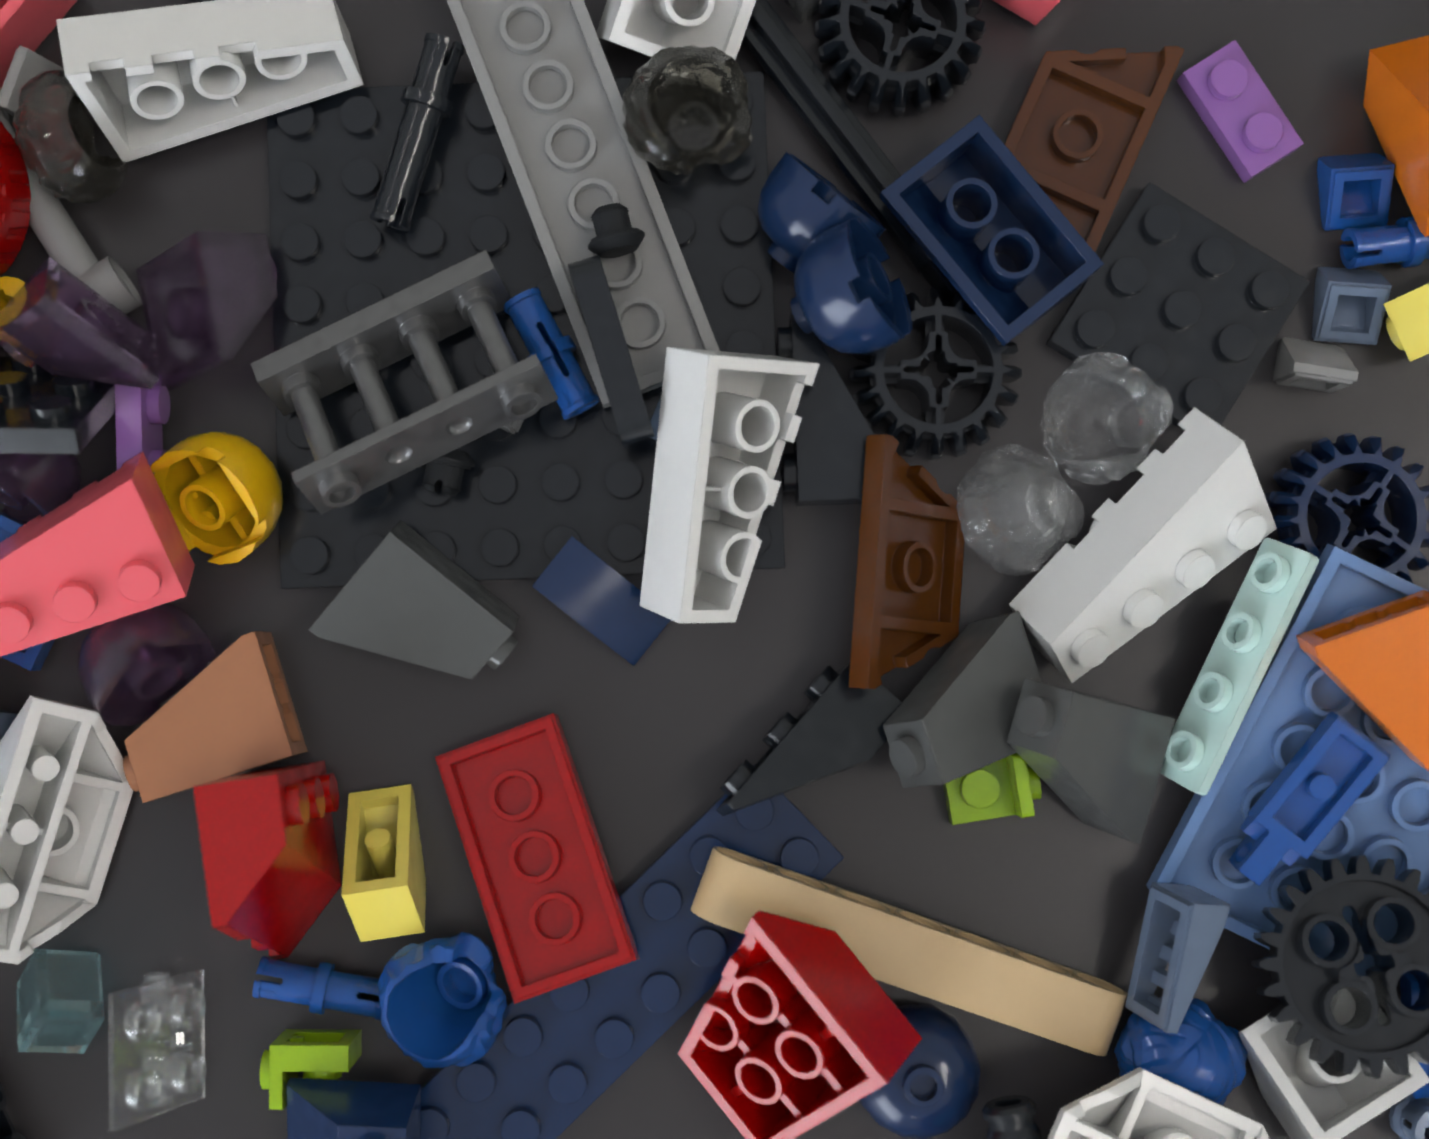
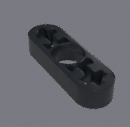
[567,255,655,446]

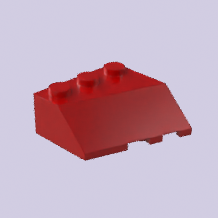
[193,760,342,960]
[678,910,922,1139]

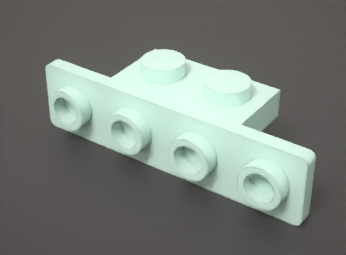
[1160,538,1319,796]

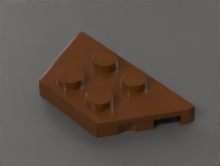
[1004,46,1185,252]
[848,434,967,689]

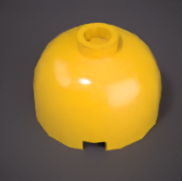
[150,432,283,565]

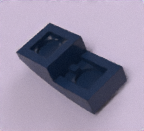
[532,536,671,666]

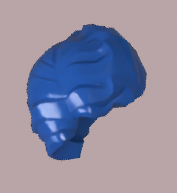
[378,932,507,1068]
[1114,996,1248,1105]

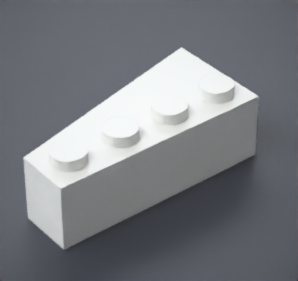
[56,0,364,163]
[639,347,820,624]
[1009,407,1277,683]

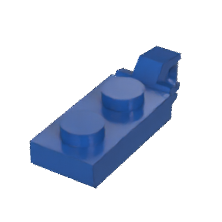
[1229,711,1391,886]

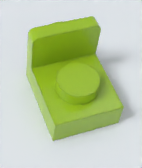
[943,753,1042,825]
[259,1029,362,1110]

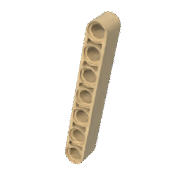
[690,846,1128,1057]

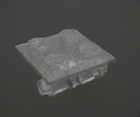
[108,969,207,1131]

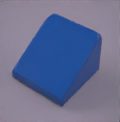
[1317,153,1395,231]

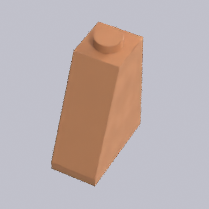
[123,631,308,803]

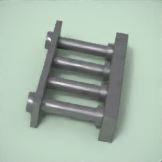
[250,250,558,514]

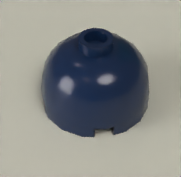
[757,151,886,273]
[790,217,912,354]
[859,1003,980,1139]

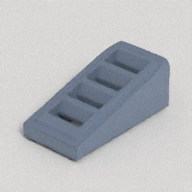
[1125,882,1230,1033]

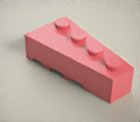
[0,451,195,657]

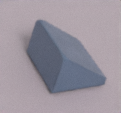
[1312,267,1392,345]

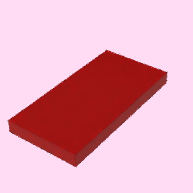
[435,713,640,1004]

